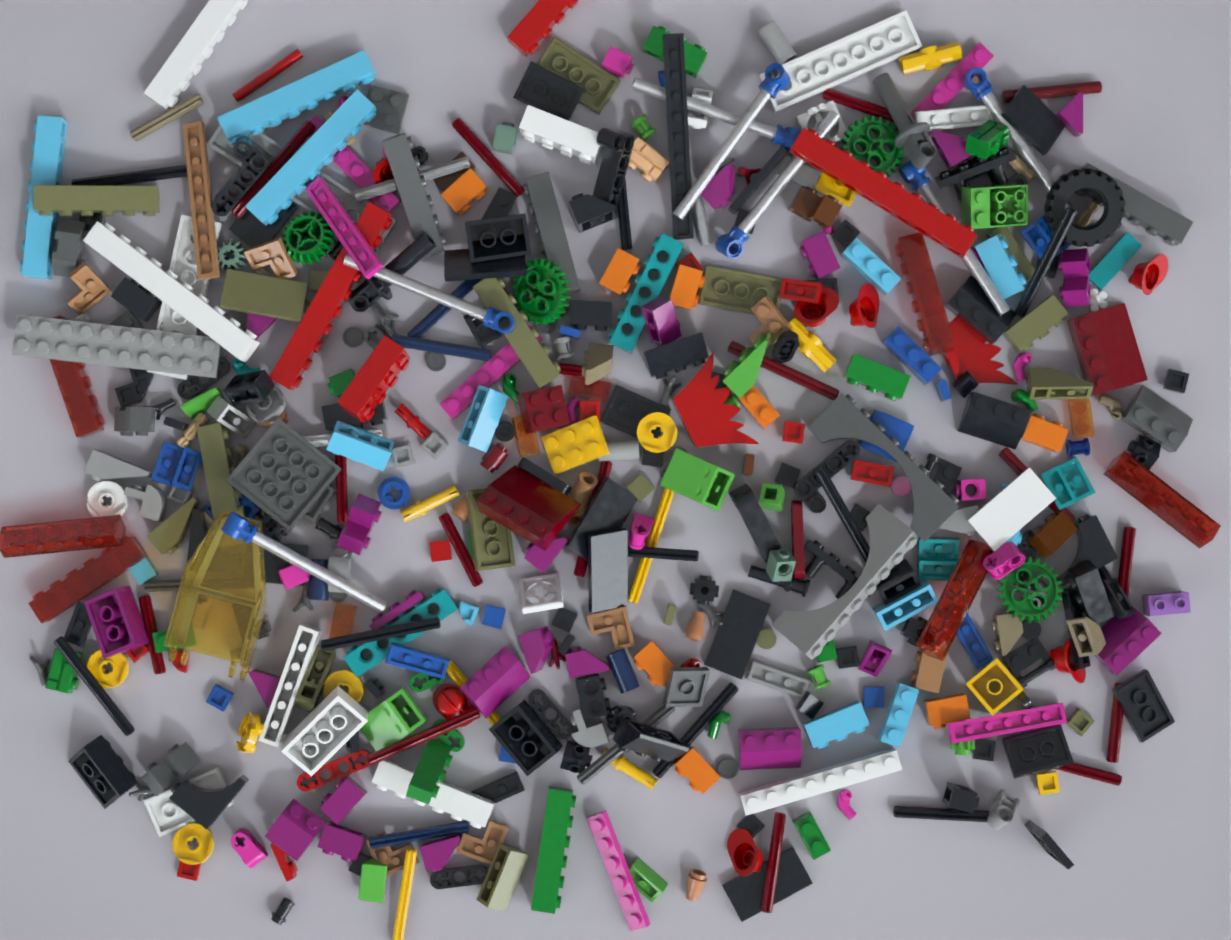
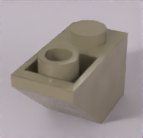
[582,343,614,385]
[991,612,1023,656]

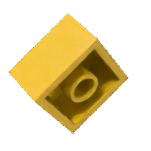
[966,657,1024,716]

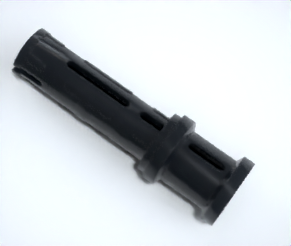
[748,565,810,597]

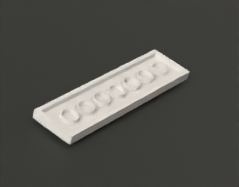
[759,10,923,113]
[147,214,222,380]

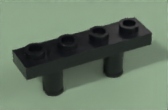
[935,147,1017,201]
[804,540,870,599]

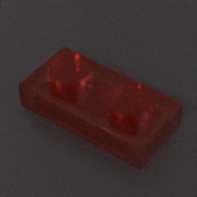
[568,375,611,403]

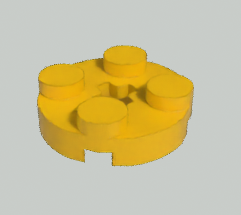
[637,412,677,453]
[87,650,129,688]
[323,669,365,703]
[236,712,264,753]
[172,823,214,865]

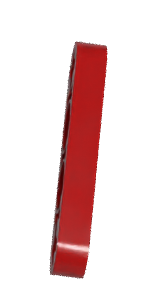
[297,749,371,792]

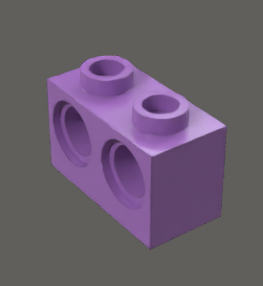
[1142,591,1191,616]

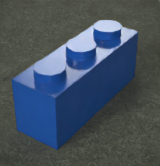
[881,326,942,385]

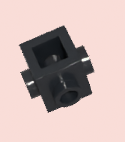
[1127,434,1161,470]
[689,575,719,605]
[900,617,934,647]
[605,705,638,733]
[560,740,592,773]

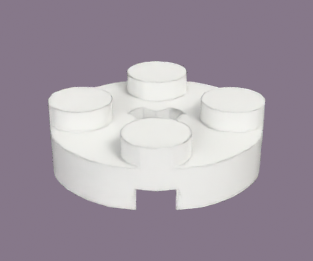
[87,481,129,521]

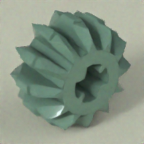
[217,239,247,272]

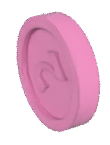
[891,476,912,496]

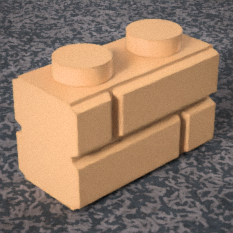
[628,137,669,183]

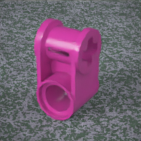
[628,512,654,550]
[983,542,1025,580]
[231,829,268,869]

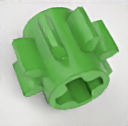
[950,740,975,755]

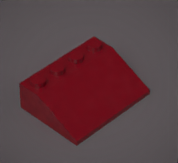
[1066,303,1148,397]
[477,465,581,551]

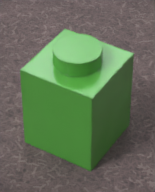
[759,483,786,512]

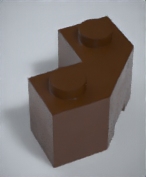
[787,186,842,228]

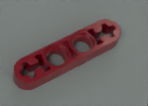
[791,500,805,579]

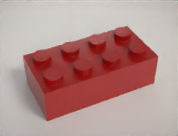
[337,335,410,424]

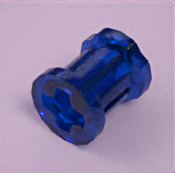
[1066,438,1090,457]

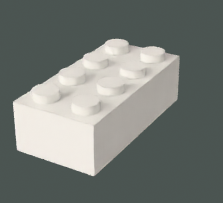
[519,105,602,165]
[281,686,368,776]

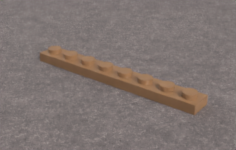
[182,121,220,281]

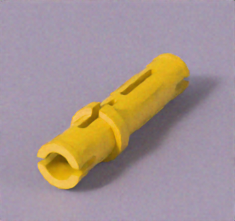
[400,485,460,523]
[601,747,658,790]

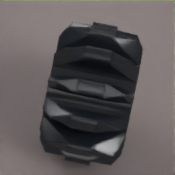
[257,512,288,541]

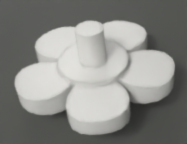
[1090,289,1108,312]

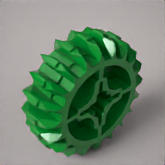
[281,211,336,265]

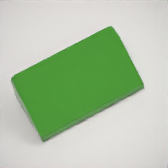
[181,387,226,419]
[629,857,668,902]
[359,858,388,903]

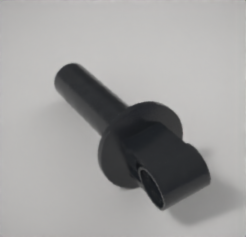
[351,232,436,312]

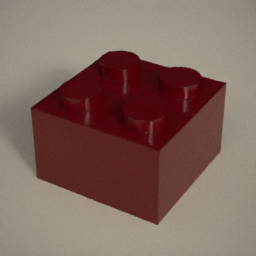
[517,385,570,435]

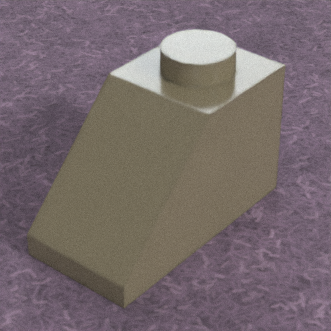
[1066,617,1106,657]

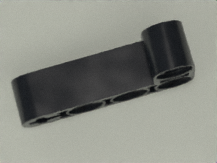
[592,128,635,207]
[212,136,269,217]
[794,441,860,513]
[729,483,782,564]

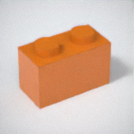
[440,168,488,215]
[599,248,641,297]
[669,264,705,310]
[737,385,780,429]
[1021,413,1069,453]
[633,640,675,687]
[923,693,971,729]
[675,746,721,794]

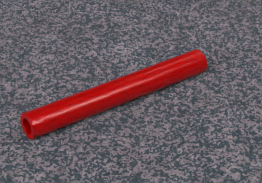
[232,49,303,102]

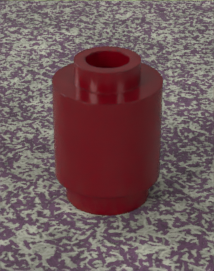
[480,443,508,474]

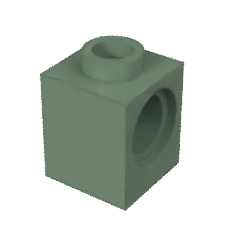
[492,122,518,155]
[765,549,796,582]

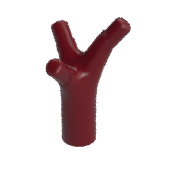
[737,166,761,185]
[548,639,566,669]

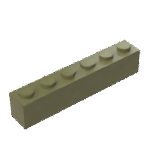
[33,185,160,216]
[473,278,561,389]
[197,422,245,548]

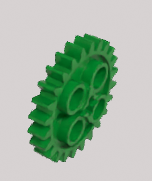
[840,115,905,177]
[512,258,571,325]
[996,557,1063,623]

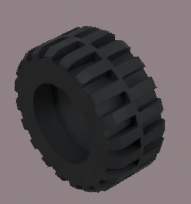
[1044,168,1126,247]

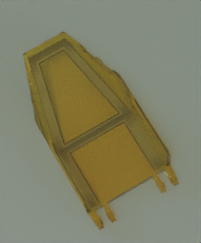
[164,511,267,681]

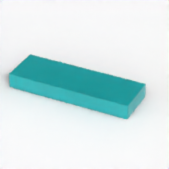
[1089,232,1142,290]

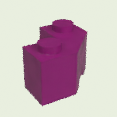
[1058,248,1092,307]
[337,494,382,555]

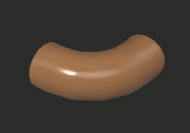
[567,471,598,527]

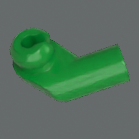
[503,373,520,403]
[1011,389,1038,412]
[707,711,730,739]

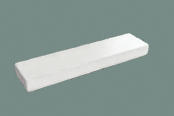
[913,105,994,131]

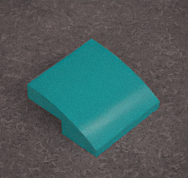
[1040,457,1096,510]
[917,537,960,581]

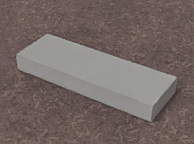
[746,660,810,698]

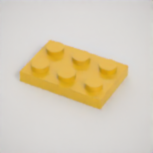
[541,416,610,475]

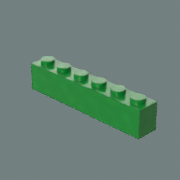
[531,786,576,914]

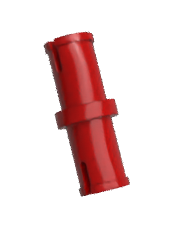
[394,403,432,440]

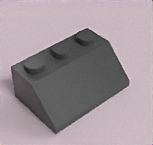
[1121,385,1193,452]

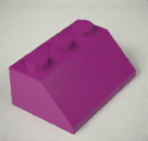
[84,586,150,659]
[1095,607,1162,675]
[459,646,530,718]
[738,727,802,770]

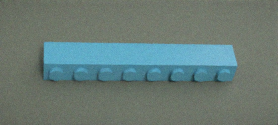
[217,50,376,144]
[245,89,377,226]
[20,115,67,280]

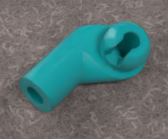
[233,358,261,375]

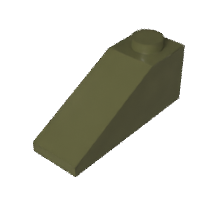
[1026,367,1093,400]
[147,497,200,555]
[294,645,336,712]

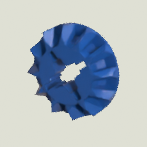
[378,477,410,509]

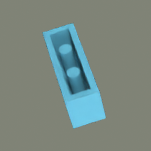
[975,234,1027,299]
[840,238,901,296]
[458,385,508,453]
[326,420,394,471]
[872,580,939,631]
[877,681,919,748]
[802,701,870,749]

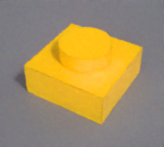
[1035,771,1060,795]

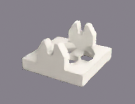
[796,100,847,144]
[519,573,564,614]

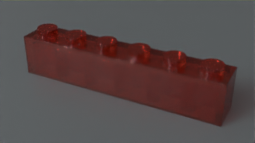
[895,233,955,356]
[49,315,105,438]
[1104,451,1221,549]
[0,515,126,558]
[28,535,148,624]
[916,539,994,661]

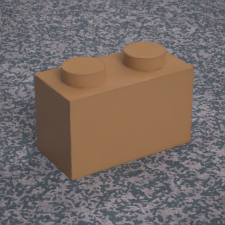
[910,647,948,693]

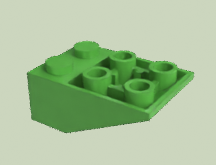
[961,184,1028,229]
[723,330,772,398]
[659,448,735,511]
[360,686,428,751]

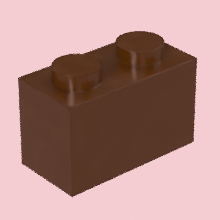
[1028,511,1078,558]

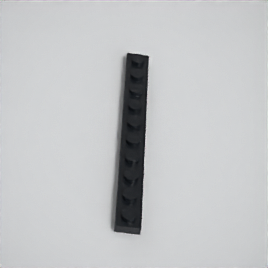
[662,33,694,240]

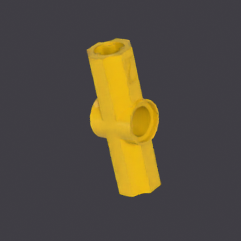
[899,42,962,75]
[788,317,837,373]

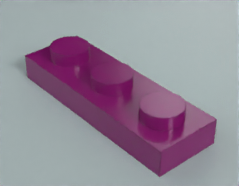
[369,590,425,630]

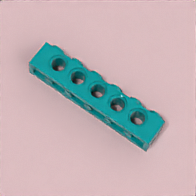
[608,233,684,354]
[343,588,459,677]

